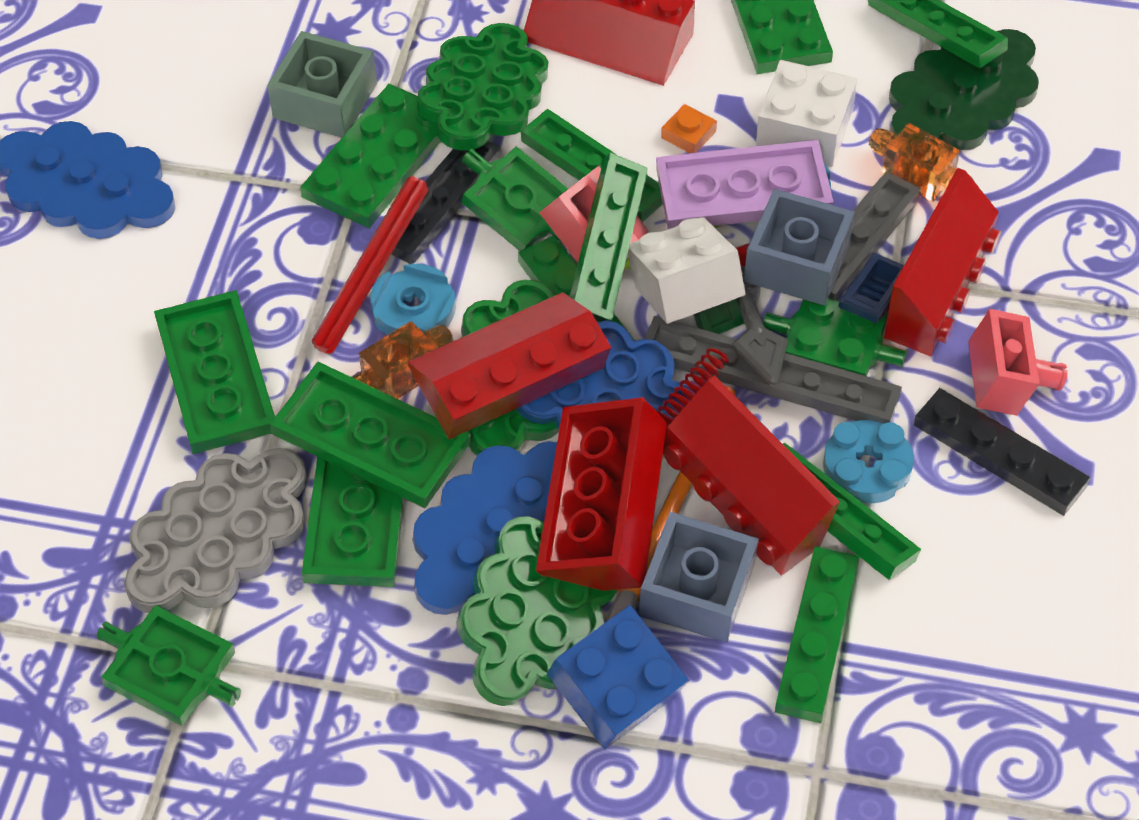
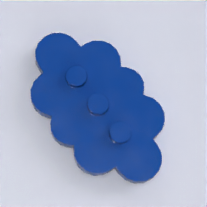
[0,121,175,239]
[516,321,692,429]
[412,441,557,615]

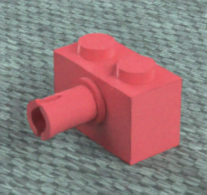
[968,309,1068,416]

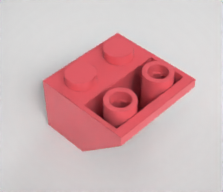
[539,166,649,262]

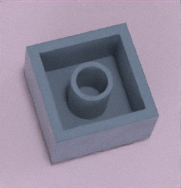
[744,189,855,306]
[639,512,759,643]

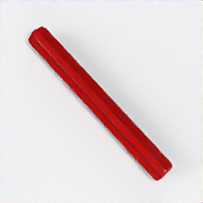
[312,176,428,355]

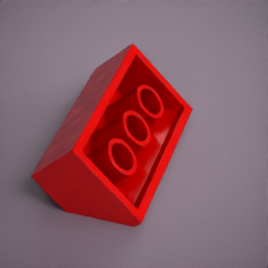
[523,0,695,86]
[884,167,1001,357]
[408,292,612,439]
[663,375,840,576]
[536,397,667,591]

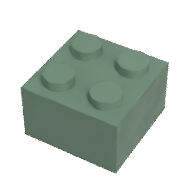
[267,31,377,138]

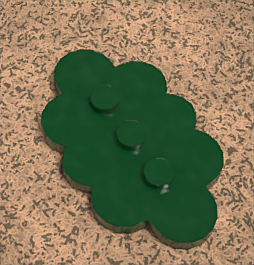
[888,29,1039,152]

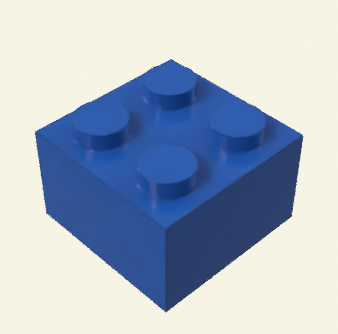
[547,605,690,750]

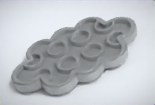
[124,448,307,613]

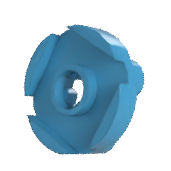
[370,264,456,344]
[823,420,914,503]

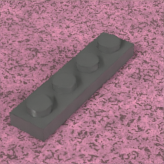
[828,171,921,300]

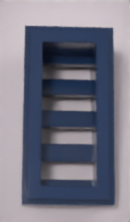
[838,253,904,324]

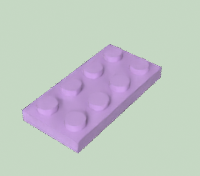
[656,140,834,229]

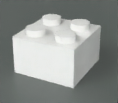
[756,60,858,167]
[628,217,746,324]

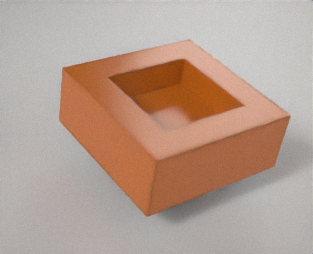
[661,104,717,153]

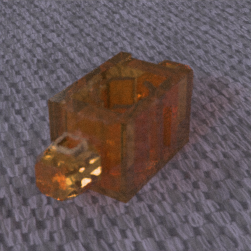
[868,123,974,202]
[351,321,453,399]

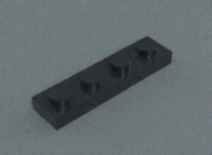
[391,141,502,264]
[914,387,1091,516]

